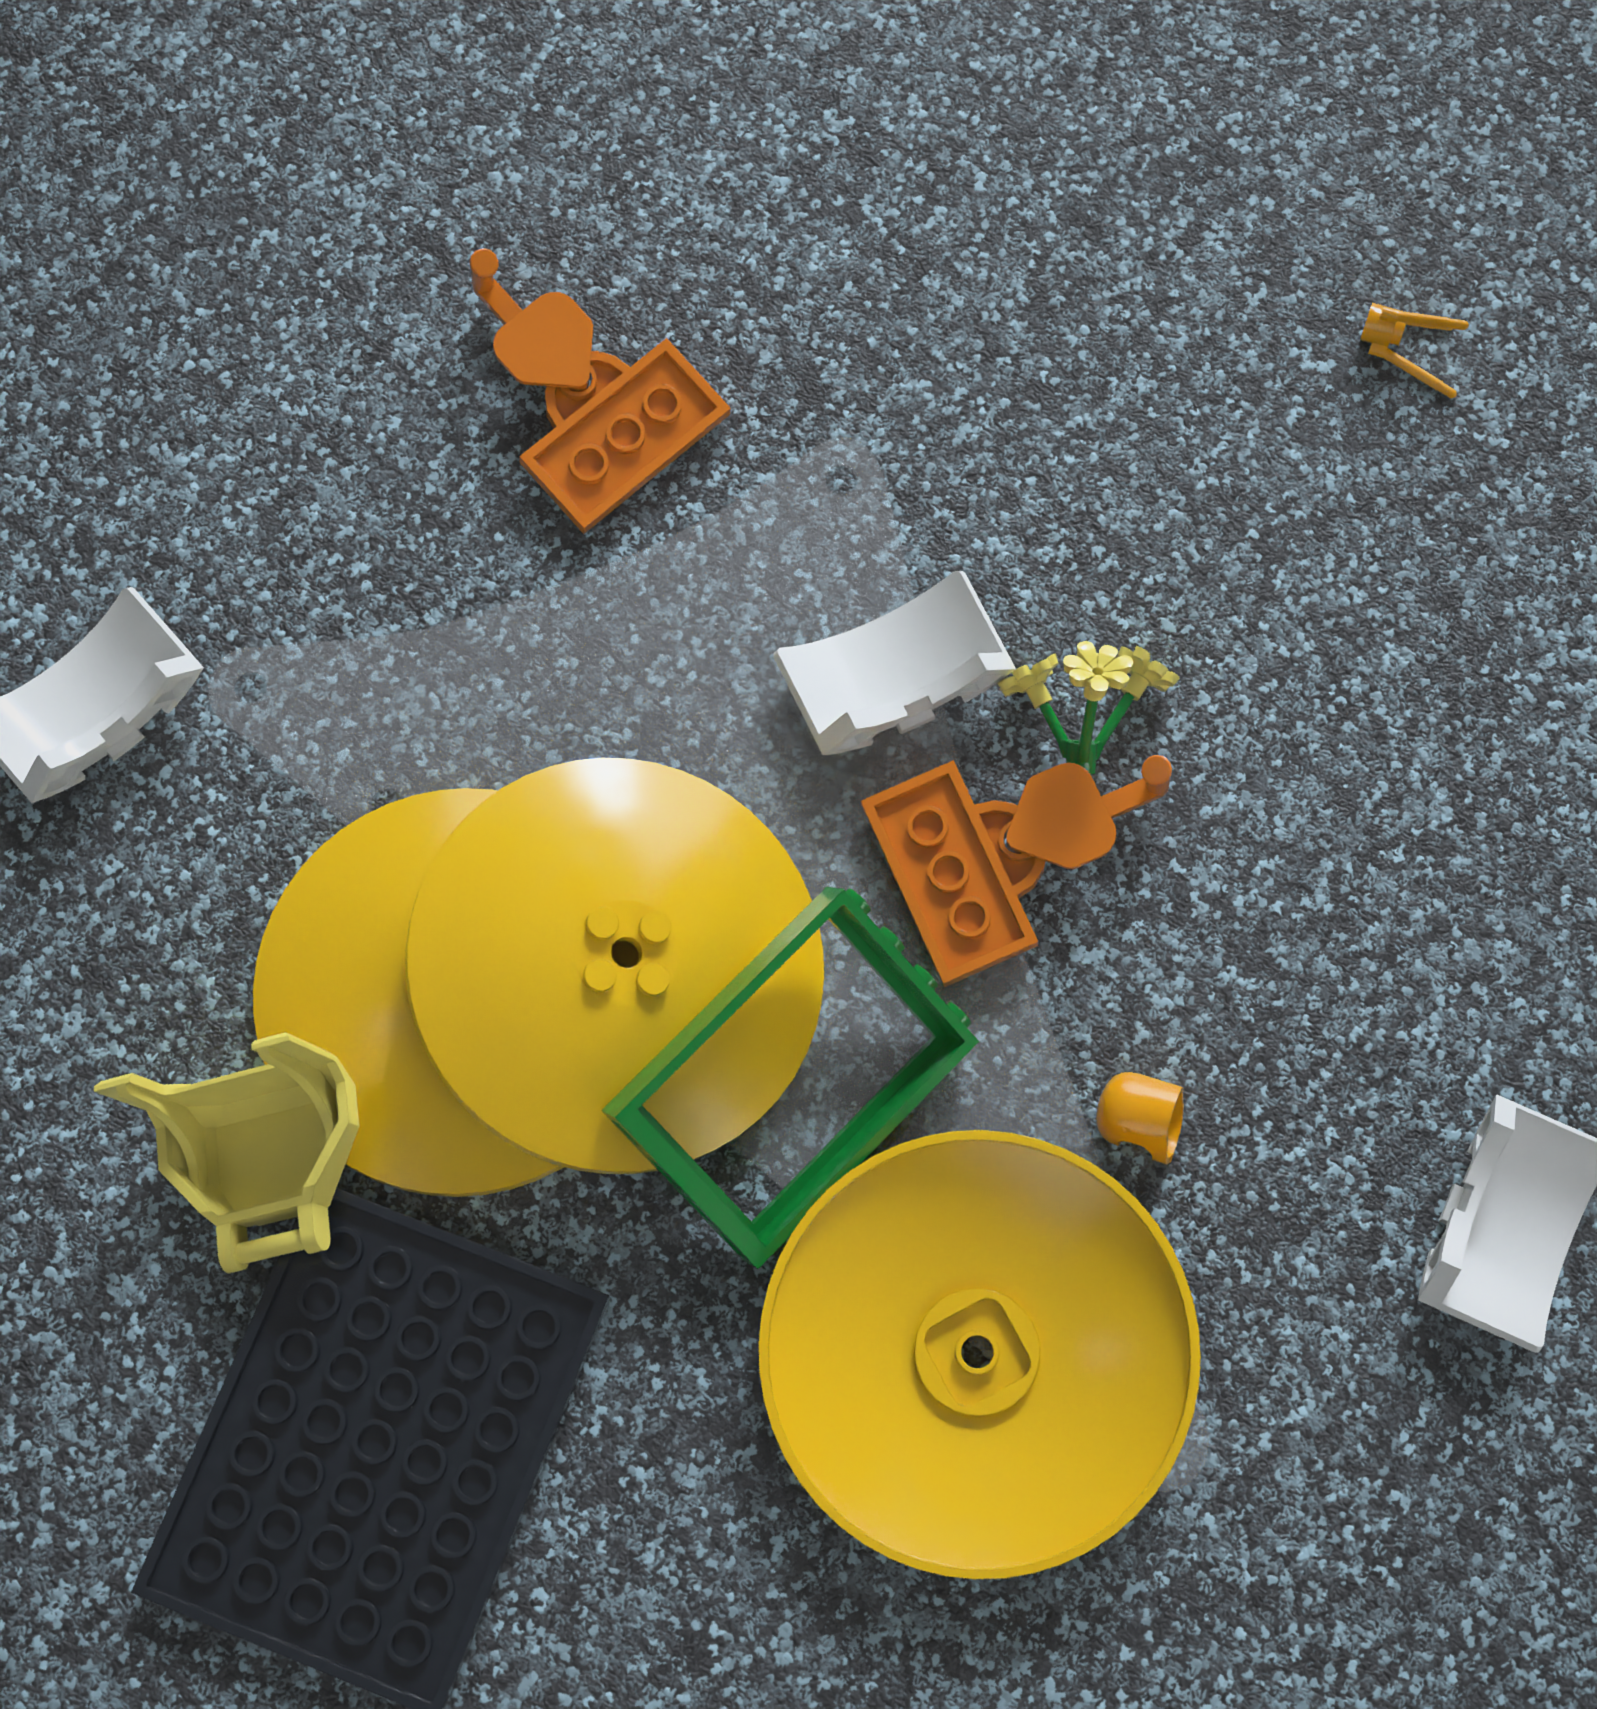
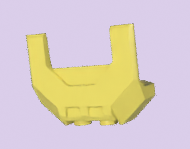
[94,1032,359,1273]

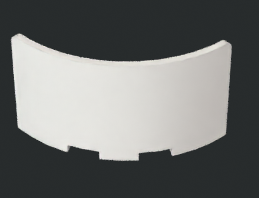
[773,571,1016,755]
[0,587,204,803]
[1418,1094,1597,1353]

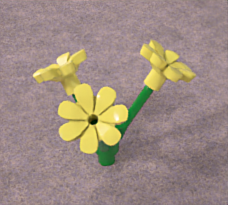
[997,641,1180,775]

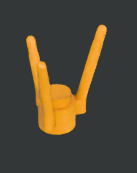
[1360,302,1469,399]

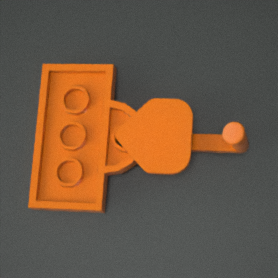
[470,248,731,534]
[861,755,1172,987]

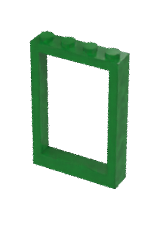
[601,887,979,1269]

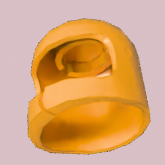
[1096,1072,1184,1165]

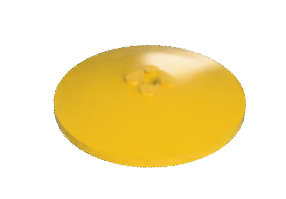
[406,758,824,1174]
[253,788,639,1197]
[759,1130,1201,1579]

